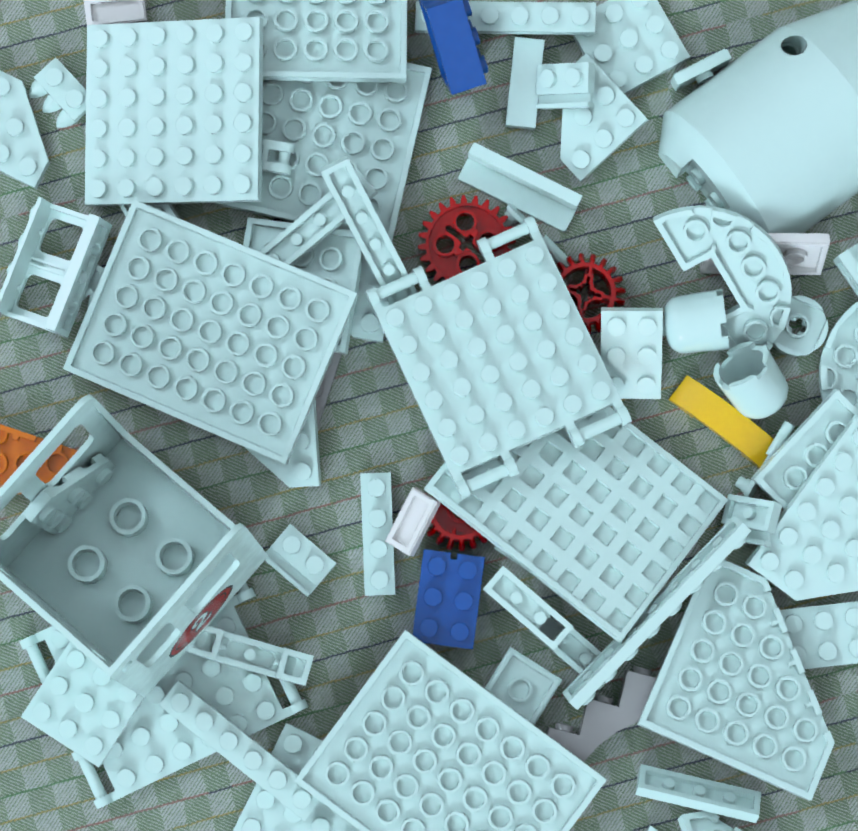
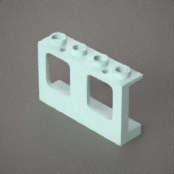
[0,197,112,338]

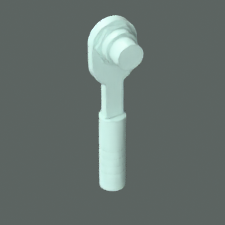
[504,203,569,268]
[735,420,795,497]

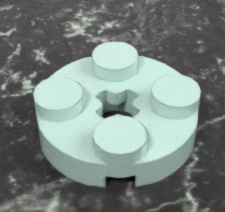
[773,295,828,357]

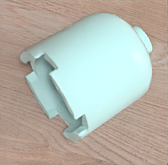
[662,289,730,353]
[713,341,789,419]

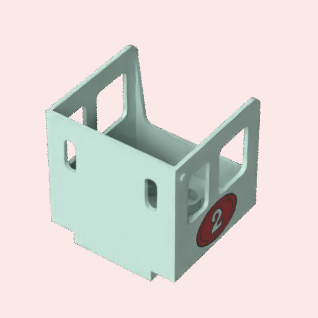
[0,394,268,698]

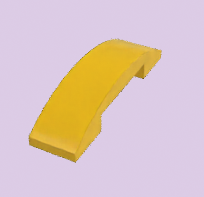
[668,375,773,469]

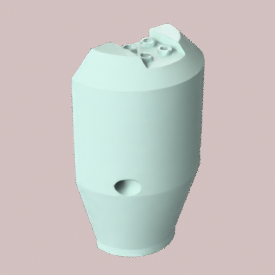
[658,0,858,233]

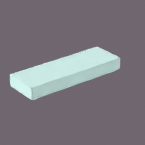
[505,37,545,130]

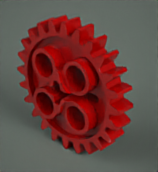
[418,195,516,283]

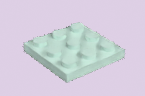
[572,0,690,95]
[21,642,144,768]

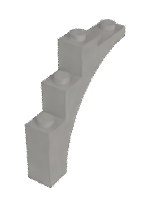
[546,666,656,761]

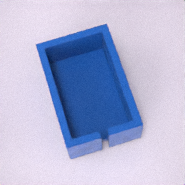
[419,0,489,95]
[413,549,485,649]

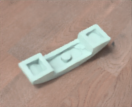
[186,626,314,686]

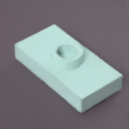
[670,48,732,91]

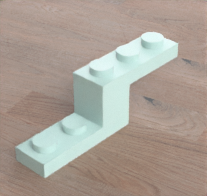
[483,566,605,691]

